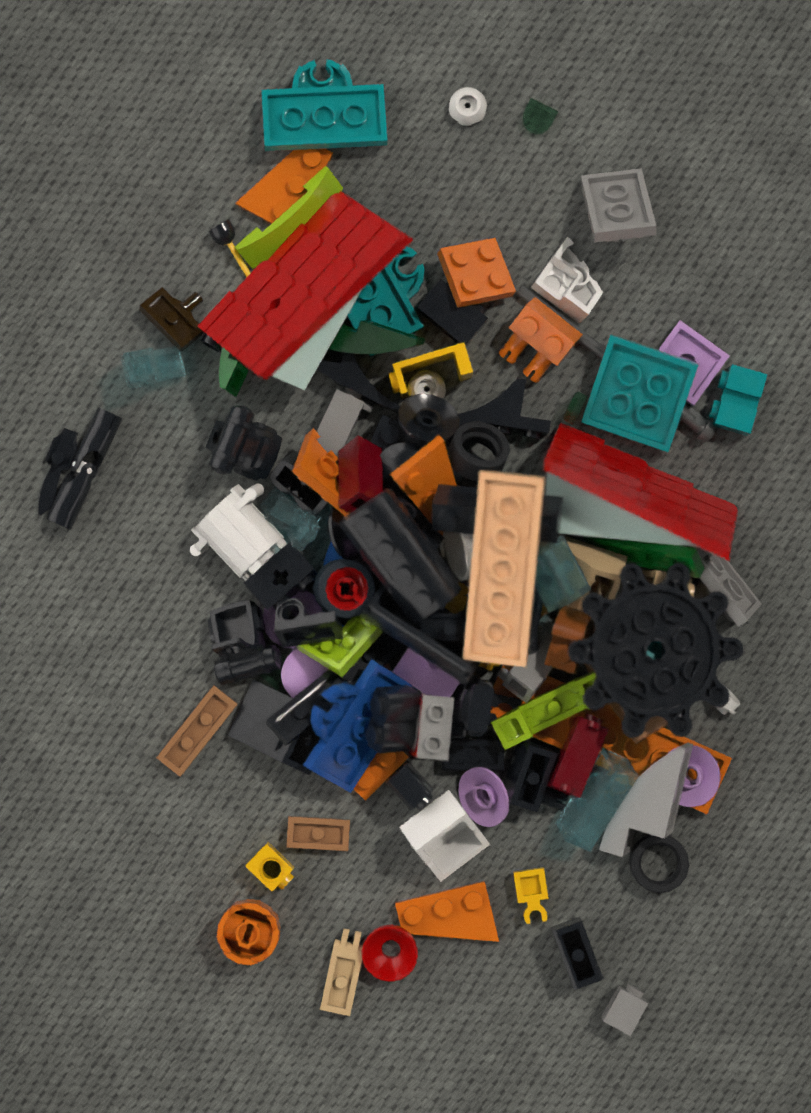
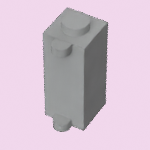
[317,387,373,464]
[498,621,555,703]

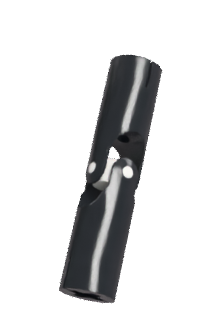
[46,407,123,530]

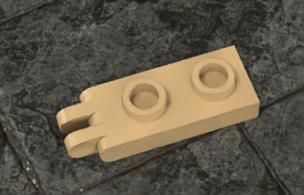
[320,928,363,1016]

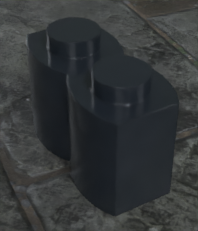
[270,451,330,516]
[365,685,420,754]
[385,760,433,811]

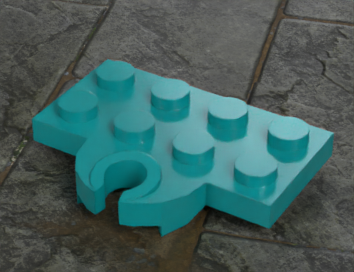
[261,59,388,151]
[347,246,424,358]

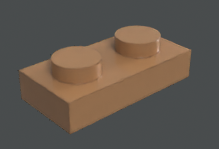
[286,816,350,851]

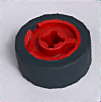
[313,559,375,618]

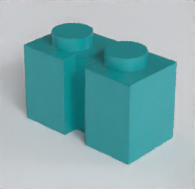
[709,364,768,436]

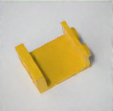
[389,342,473,399]

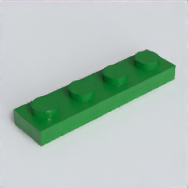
[583,536,705,578]

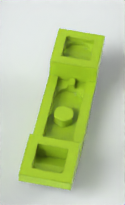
[234,166,343,269]
[491,671,596,750]

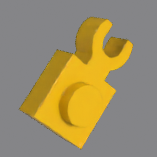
[513,867,549,924]

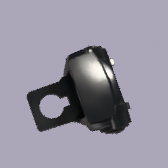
[206,405,282,481]
[208,600,282,685]
[450,672,521,739]

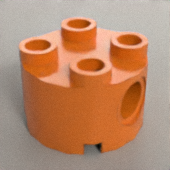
[217,899,281,965]

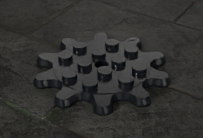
[567,563,743,738]

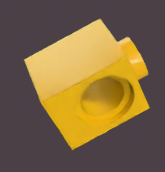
[245,842,294,892]

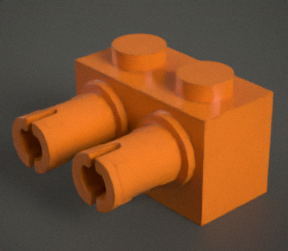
[499,297,583,383]

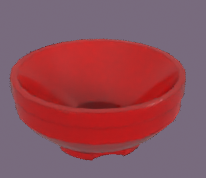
[362,925,418,982]

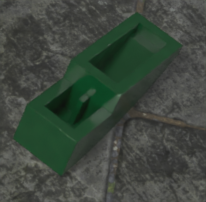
[328,320,425,354]

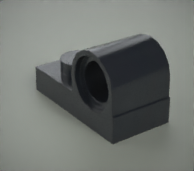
[274,598,343,648]

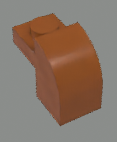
[544,606,595,674]

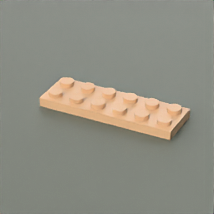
[463,470,545,667]

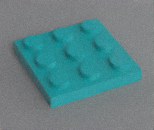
[581,334,699,452]

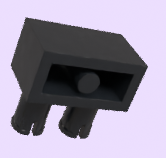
[503,740,569,812]

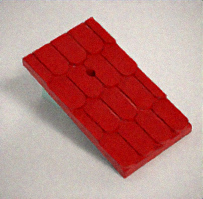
[197,191,414,390]
[544,423,738,561]

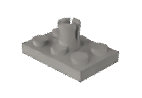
[581,168,656,242]
[693,547,761,627]

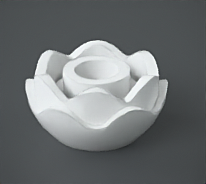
[449,87,487,126]
[408,370,446,399]

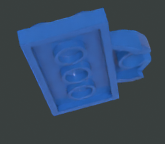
[304,659,418,793]

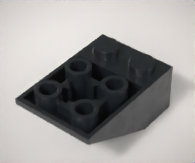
[228,679,320,775]

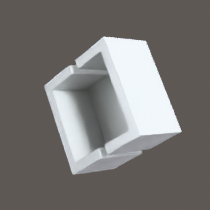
[399,790,490,882]

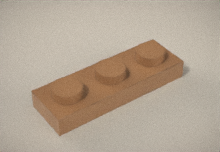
[156,685,238,777]

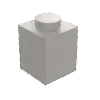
[601,984,648,1036]

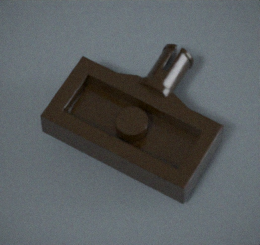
[139,287,204,352]

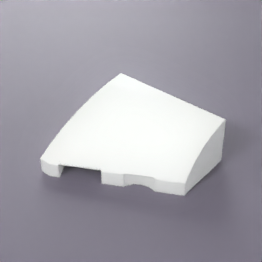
[531,237,603,324]

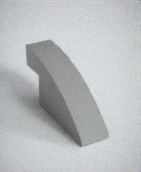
[599,743,693,857]

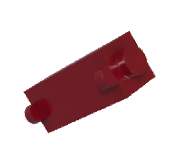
[338,435,383,513]
[547,714,609,798]

